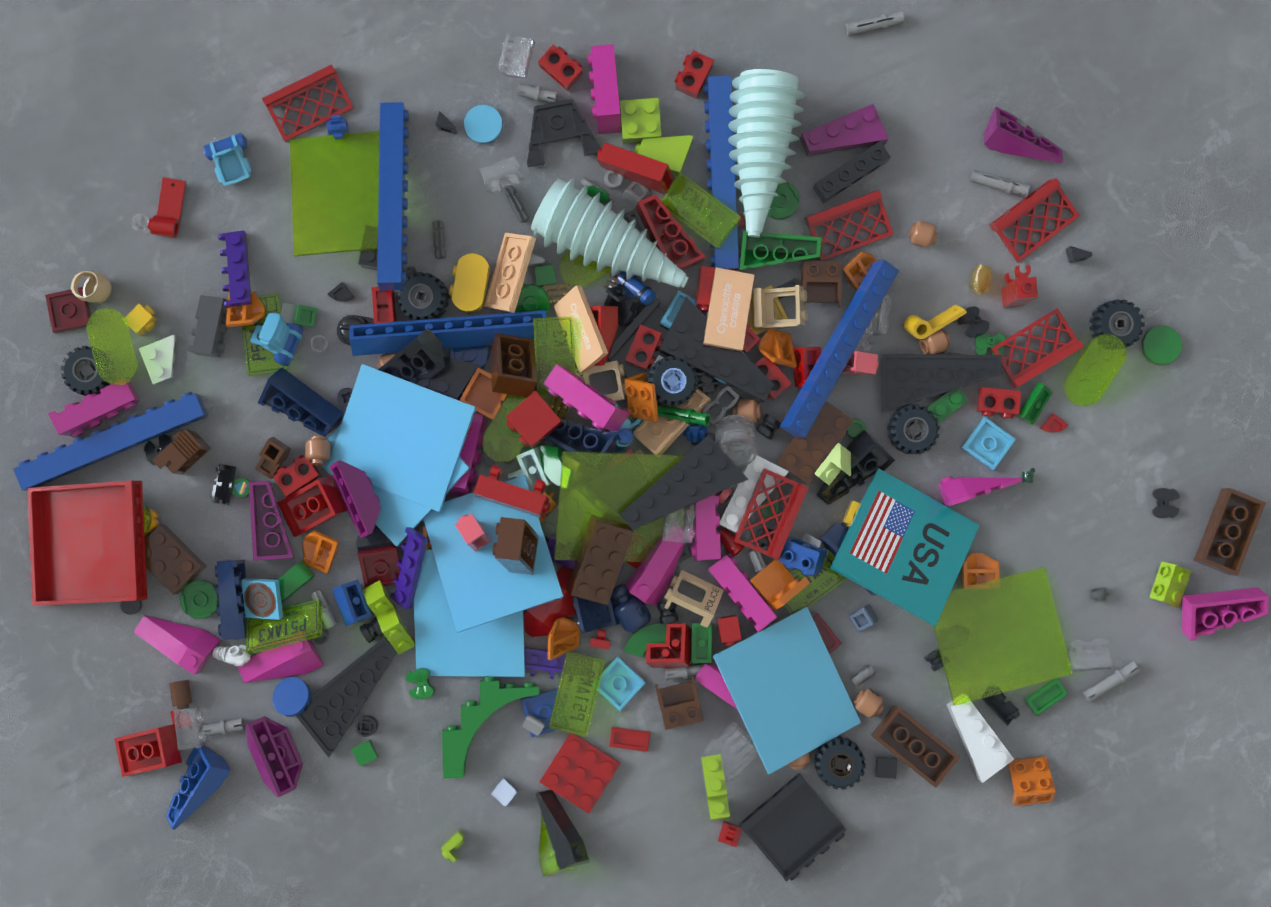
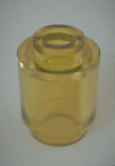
[969,265,992,295]

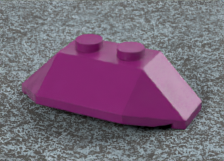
[330,460,381,538]
[246,716,303,798]

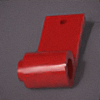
[148,177,187,239]

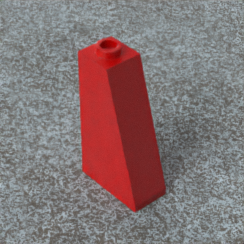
[597,143,674,196]

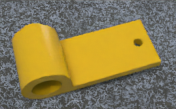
[904,304,967,339]

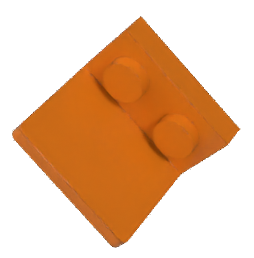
[625,373,658,422]
[750,559,810,611]
[1008,756,1056,807]

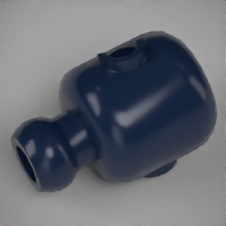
[611,584,651,633]

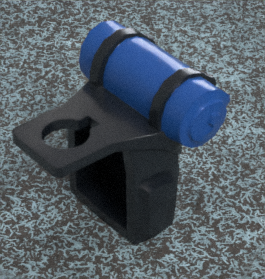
[604,271,656,326]

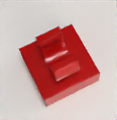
[590,629,611,649]
[718,821,742,847]

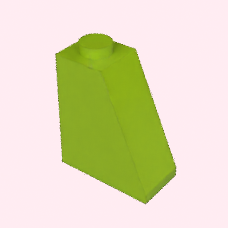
[634,135,693,176]

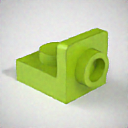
[441,829,465,863]

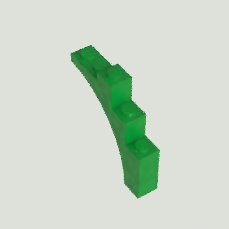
[442,676,540,779]

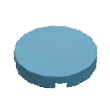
[464,105,502,144]

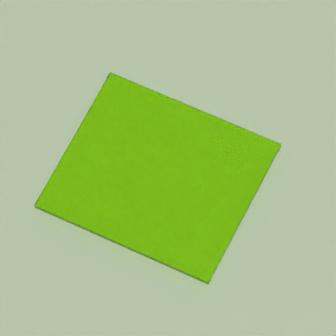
[290,131,380,257]
[554,451,687,563]
[933,567,1072,706]

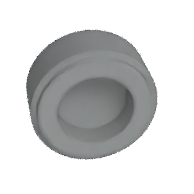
[604,170,623,189]

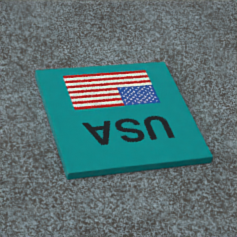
[830,468,980,626]

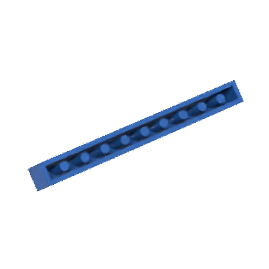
[704,76,739,271]
[377,102,409,291]
[780,260,899,438]
[349,310,548,356]
[13,392,208,491]

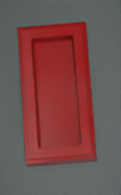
[609,726,650,752]

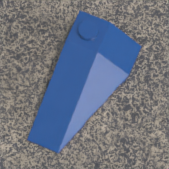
[166,742,230,830]

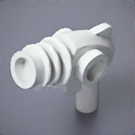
[213,638,259,666]

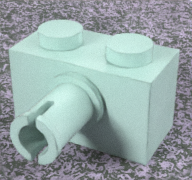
[508,446,553,491]

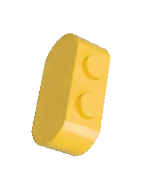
[449,253,490,314]

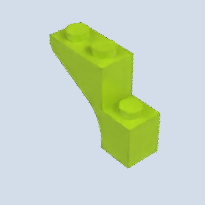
[363,580,415,655]
[701,754,730,822]

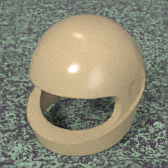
[71,271,112,303]

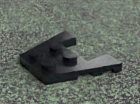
[527,99,600,167]

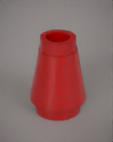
[720,528,745,557]

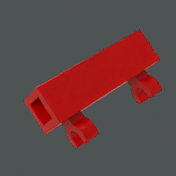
[1001,265,1038,308]
[473,465,551,518]

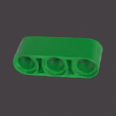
[277,560,315,603]

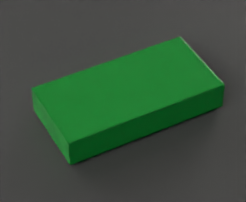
[1024,677,1069,716]

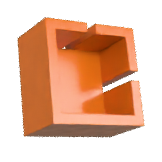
[459,367,510,421]

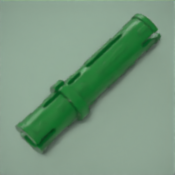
[657,404,711,426]

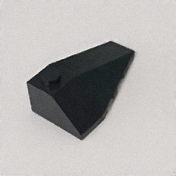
[378,328,445,383]
[816,430,895,505]
[535,790,590,870]

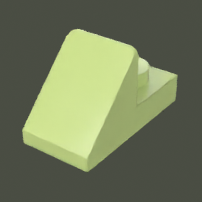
[814,443,851,485]

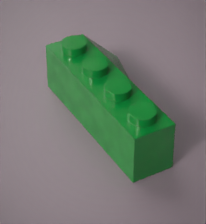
[740,231,822,270]

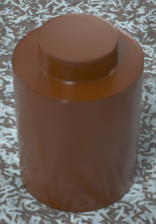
[169,680,192,710]

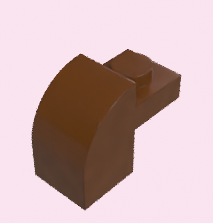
[255,437,291,479]

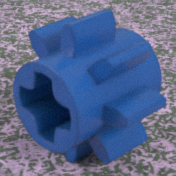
[326,114,349,140]
[683,423,708,443]

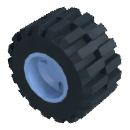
[646,356,698,406]

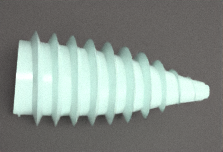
[728,69,806,237]
[531,177,689,288]

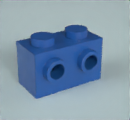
[779,537,827,576]
[332,580,372,626]

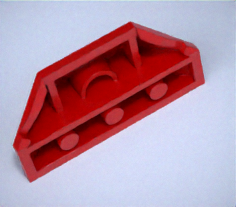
[524,566,576,637]

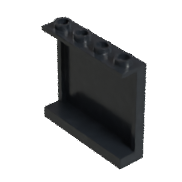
[607,297,671,378]
[739,773,846,882]

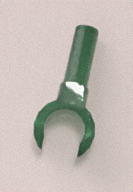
[1022,468,1035,483]

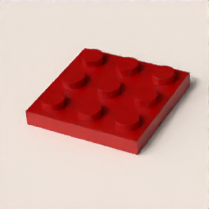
[539,731,621,814]

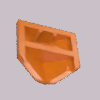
[842,252,877,291]
[226,292,265,327]
[758,328,797,368]
[302,530,339,574]
[962,553,1000,589]
[547,617,580,660]

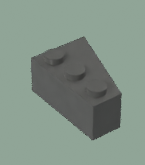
[188,295,228,358]

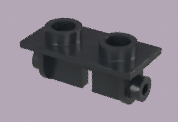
[210,464,236,505]
[981,685,1020,726]

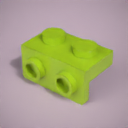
[1149,561,1191,608]

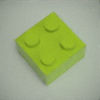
[620,98,662,144]

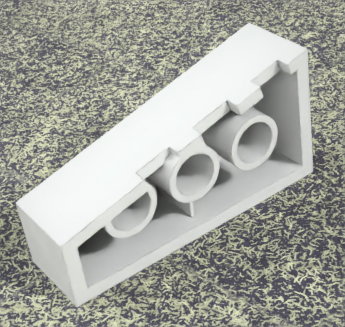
[719,454,789,533]
[947,693,1014,783]

